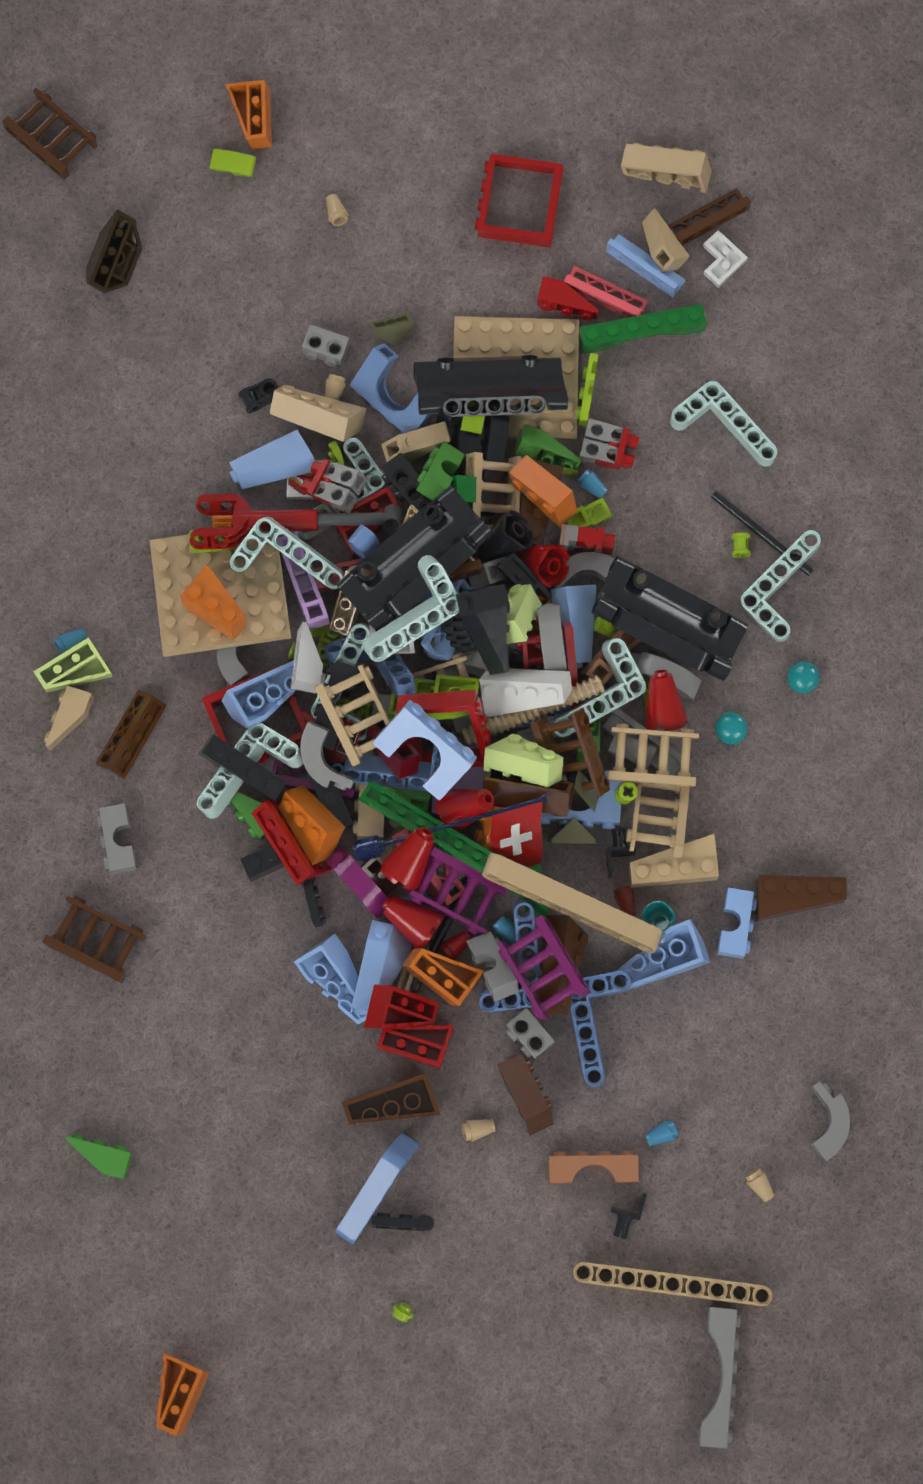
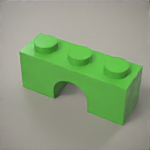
[416,441,465,500]

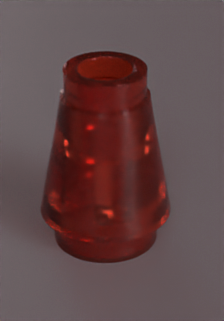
[613,885,637,916]

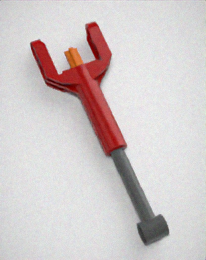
[189,494,403,549]

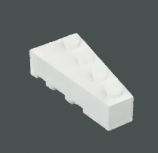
[479,668,572,717]

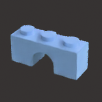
[717,888,757,959]

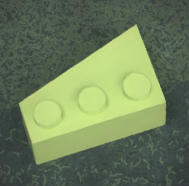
[506,584,542,644]
[33,637,113,693]
[483,734,564,787]

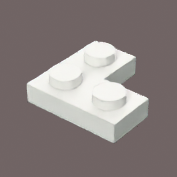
[703,230,748,288]

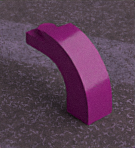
[325,847,387,919]

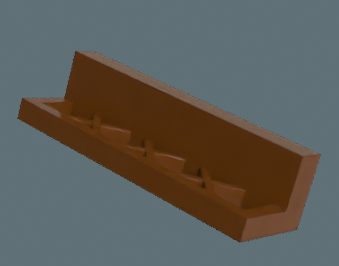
[668,188,751,246]
[96,690,167,779]

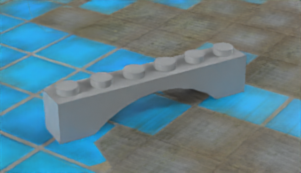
[698,1307,741,1449]

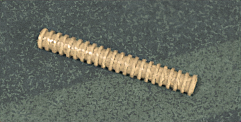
[462,675,605,746]

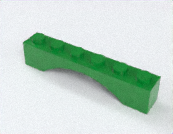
[579,304,707,354]

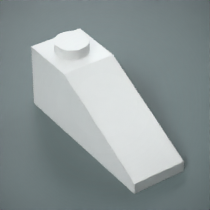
[291,622,325,693]

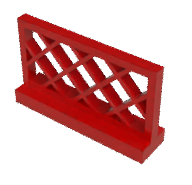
[251,799,333,886]

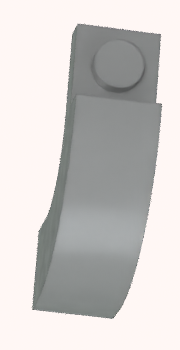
[551,552,614,589]
[538,603,567,671]
[217,646,249,686]
[622,652,702,700]
[300,721,356,790]
[810,1081,850,1162]

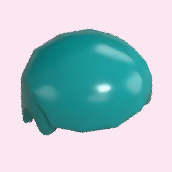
[787,661,821,694]
[715,712,748,745]
[642,901,676,934]

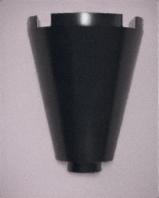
[477,510,534,562]

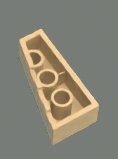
[621,143,712,193]
[270,385,366,442]
[628,834,719,888]

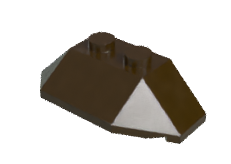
[86,210,142,294]

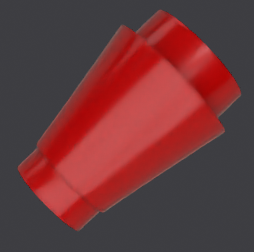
[439,931,471,960]

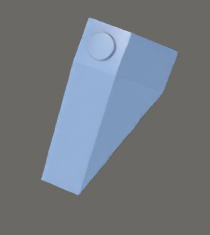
[222,660,296,728]
[617,919,711,989]
[352,920,412,1012]
[294,934,367,1024]

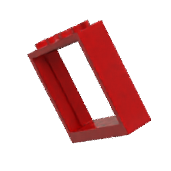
[474,153,564,248]
[202,665,306,764]
[396,690,492,767]

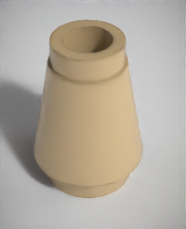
[326,194,348,226]
[325,374,346,400]
[461,1119,495,1142]
[745,1167,775,1202]

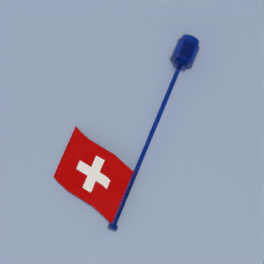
[352,794,548,867]

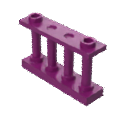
[405,847,508,935]
[497,915,591,1021]

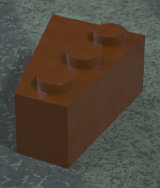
[498,1053,553,1135]

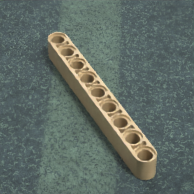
[482,853,662,953]
[573,1262,773,1306]

